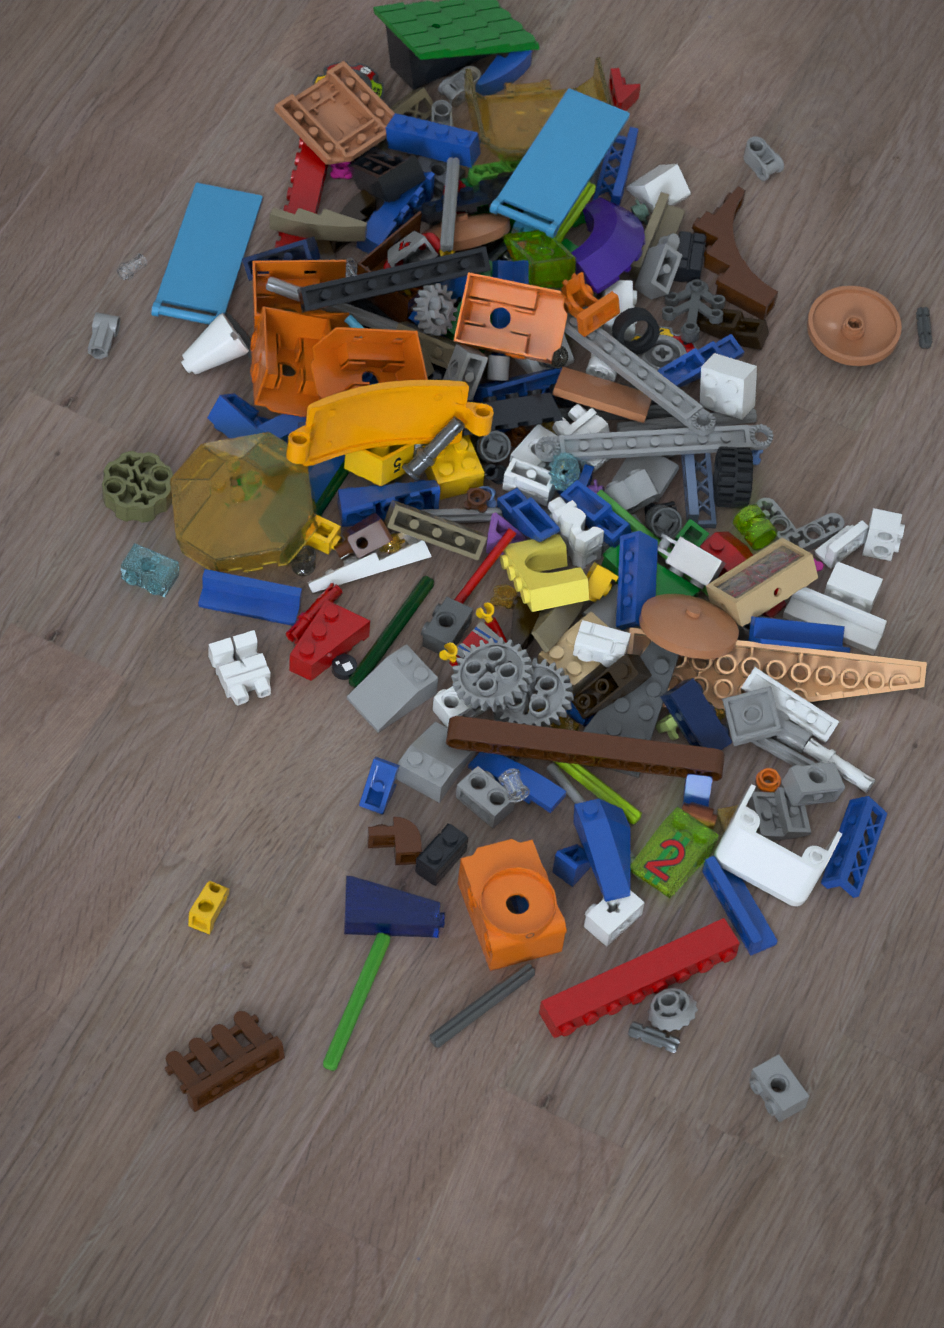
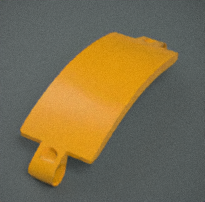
[286,380,494,466]

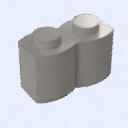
[604,468,661,514]

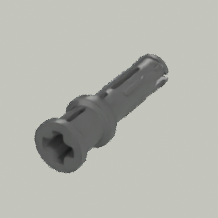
[402,416,466,481]

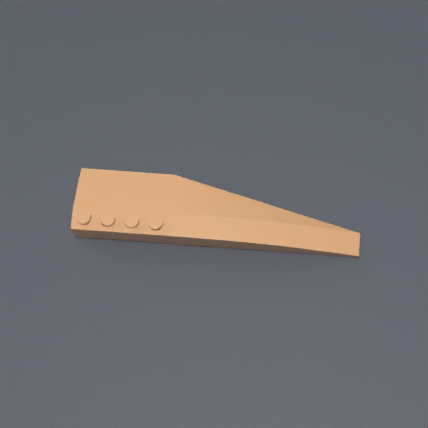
[626,628,927,714]

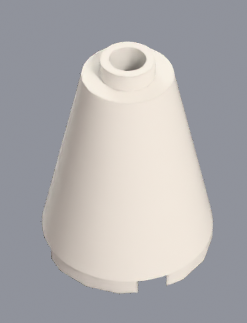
[181,313,249,375]

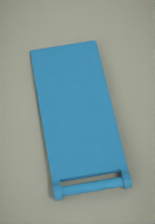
[489,89,630,239]
[151,183,263,325]

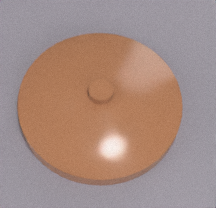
[421,213,511,251]
[807,286,902,366]
[639,594,739,659]

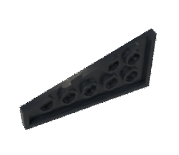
[413,167,517,223]

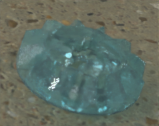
[547,452,580,492]

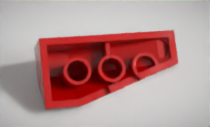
[699,531,787,618]

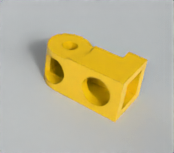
[188,880,230,935]

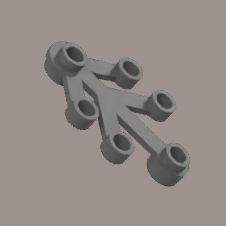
[662,279,725,343]

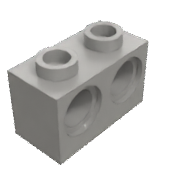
[456,766,515,828]

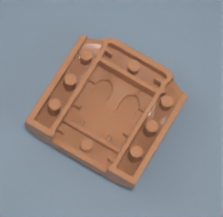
[274,61,395,165]

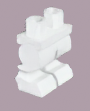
[552,404,611,473]
[548,497,604,569]
[208,630,271,706]

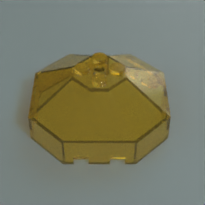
[170,432,319,574]

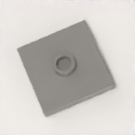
[722,686,783,746]

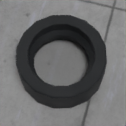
[612,307,660,355]

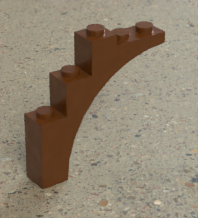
[692,186,778,320]

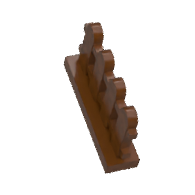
[165,1011,285,1112]

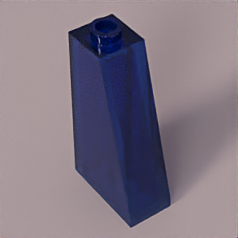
[344,876,445,938]

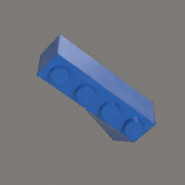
[385,113,481,168]
[356,172,435,254]
[207,393,296,478]
[338,480,440,527]

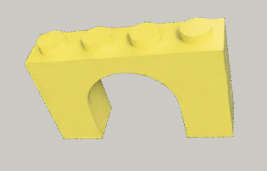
[500,534,589,612]

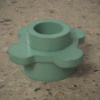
[630,199,650,225]

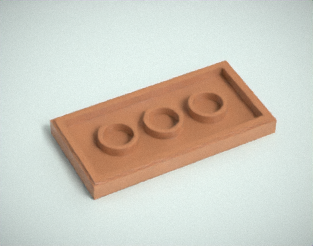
[552,367,652,423]

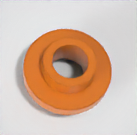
[755,768,781,792]

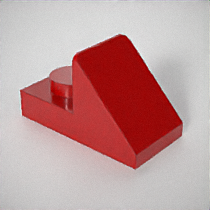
[609,68,641,111]

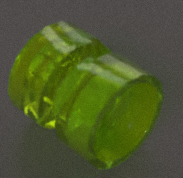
[733,504,778,550]

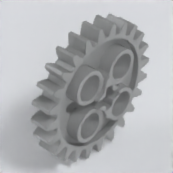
[451,637,534,712]
[495,658,574,728]

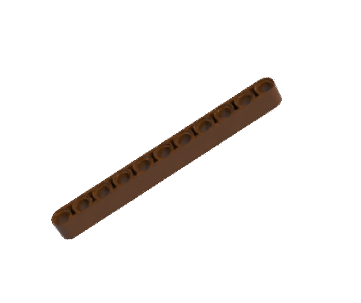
[446,716,725,781]

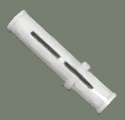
[803,738,875,793]

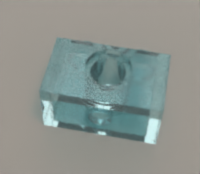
[121,543,179,598]

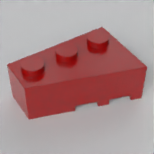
[289,600,370,681]

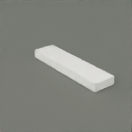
[741,667,839,743]

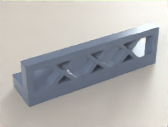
[681,453,717,528]

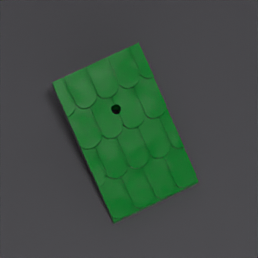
[373,0,539,90]

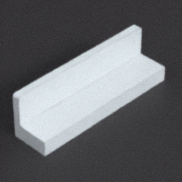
[783,587,887,655]

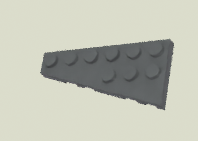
[583,641,679,778]

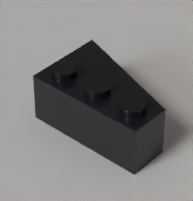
[348,154,426,202]

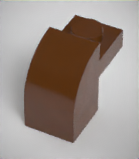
[367,817,422,865]

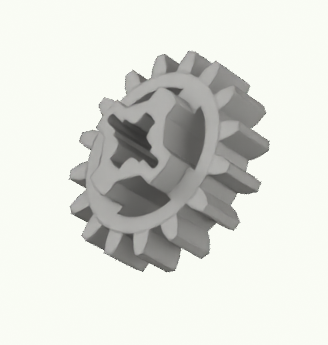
[413,283,457,336]

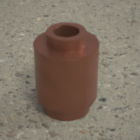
[678,802,718,833]

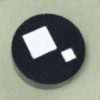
[332,654,357,680]

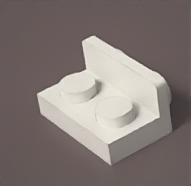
[815,521,869,569]

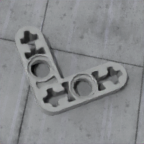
[755,498,844,551]

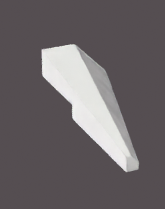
[307,532,432,593]

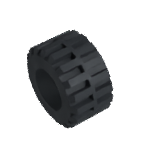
[713,446,753,508]

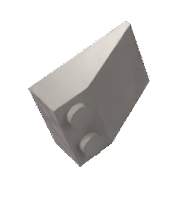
[347,644,438,733]
[396,721,476,803]

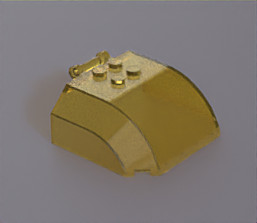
[464,57,612,162]

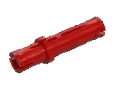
[286,583,342,644]

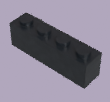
[462,389,563,436]

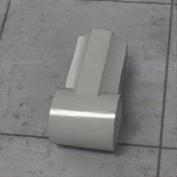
[88,312,120,360]
[487,355,510,381]
[771,709,813,754]

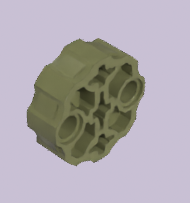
[102,451,173,523]

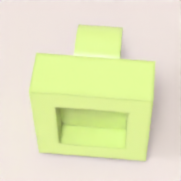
[656,713,681,740]

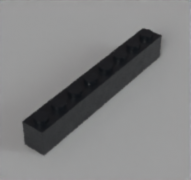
[297,247,491,313]

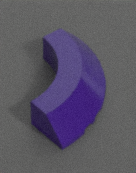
[565,197,646,294]

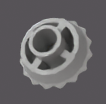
[647,988,698,1032]

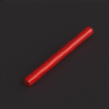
[454,528,516,604]

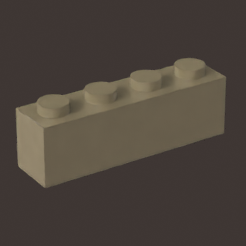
[384,500,487,560]

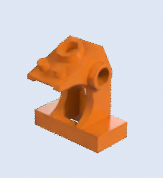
[561,272,620,337]

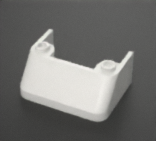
[714,784,842,906]

